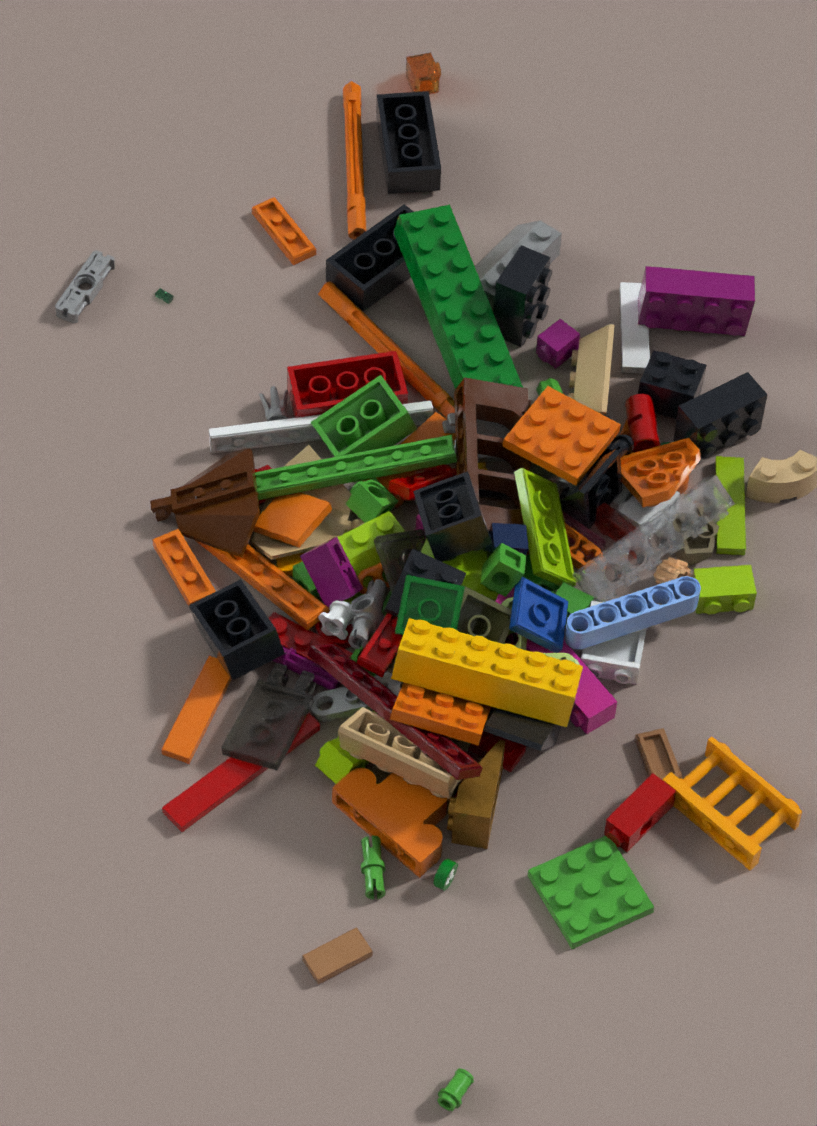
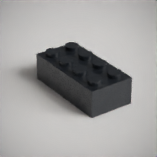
[376,91,441,194]
[326,204,414,312]

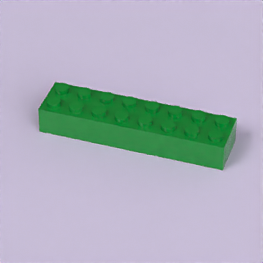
[394,204,523,389]

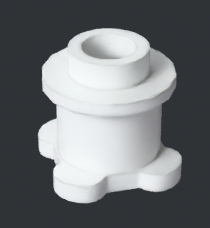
[318,601,354,640]

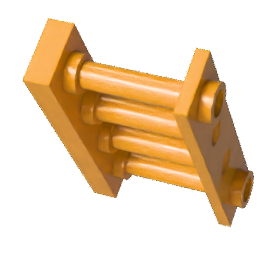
[663,736,802,871]

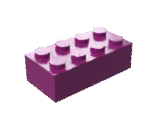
[638,266,755,336]

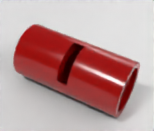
[625,394,660,453]

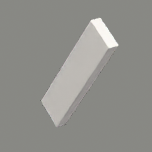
[619,282,650,374]

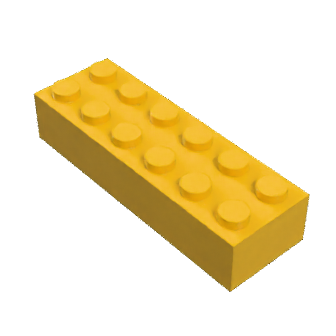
[391,618,583,727]

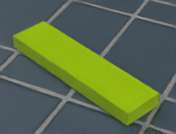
[715,456,746,555]

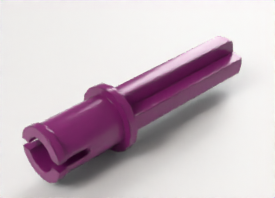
[272,646,341,690]

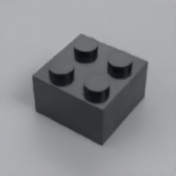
[638,350,707,419]

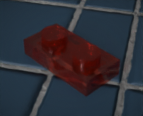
[595,502,647,559]

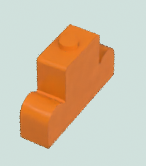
[332,768,447,878]

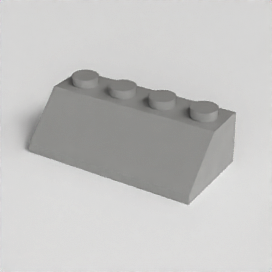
[475,220,562,313]

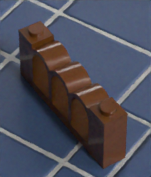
[454,377,531,531]

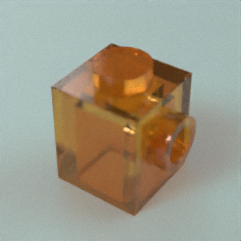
[406,52,441,94]

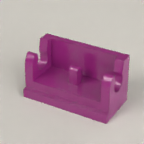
[300,537,363,607]

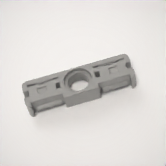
[55,250,115,323]

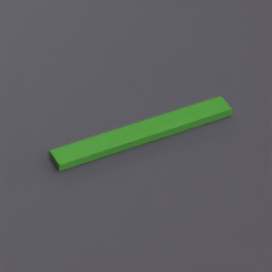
[255,435,457,500]

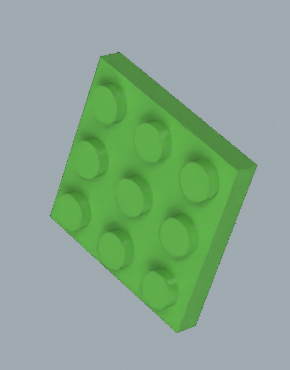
[527,836,654,949]

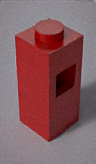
[604,773,676,852]

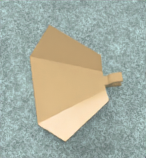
[252,445,364,560]

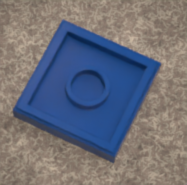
[509,577,569,653]

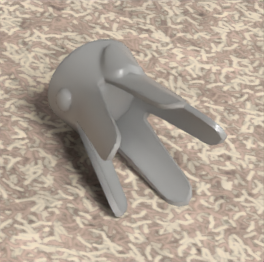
[259,386,288,421]

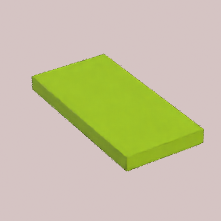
[514,468,576,587]

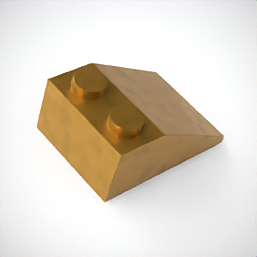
[447,739,506,849]

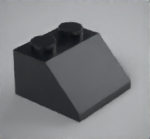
[384,549,466,617]

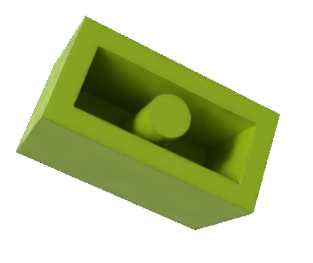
[693,565,757,614]

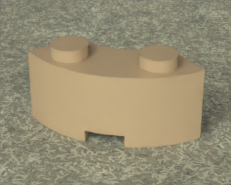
[745,450,817,503]

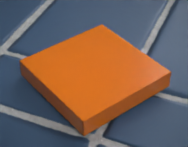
[253,492,332,548]

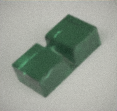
[155,288,174,304]

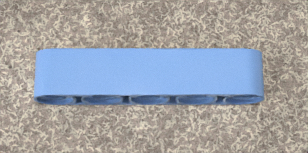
[564,576,701,650]

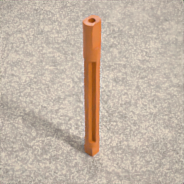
[343,81,367,240]
[318,281,455,418]

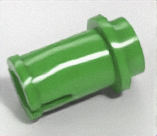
[437,1068,474,1111]

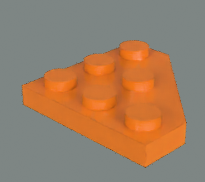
[621,438,701,507]

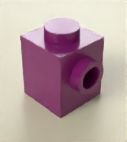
[536,319,580,369]

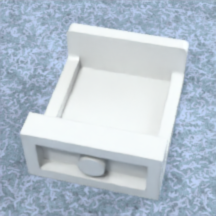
[581,601,647,684]

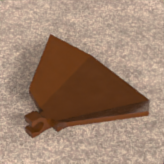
[150,448,260,558]

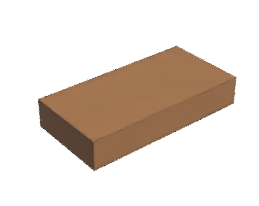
[635,728,683,780]
[302,927,373,985]

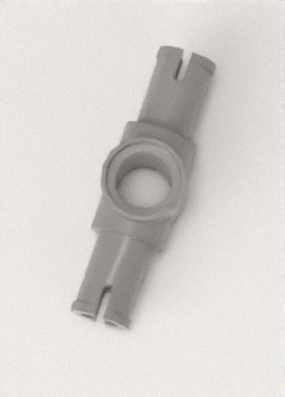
[348,579,387,649]

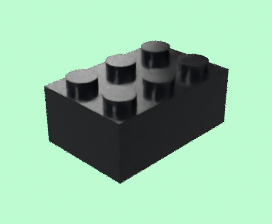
[494,245,552,347]
[673,372,767,459]
[189,579,285,681]

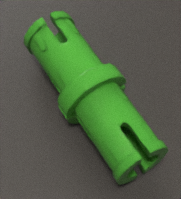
[361,836,385,899]

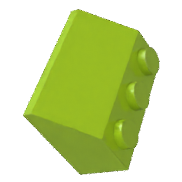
[337,511,412,604]

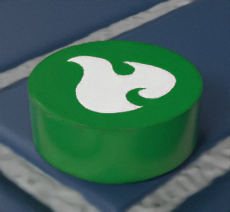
[433,858,458,891]

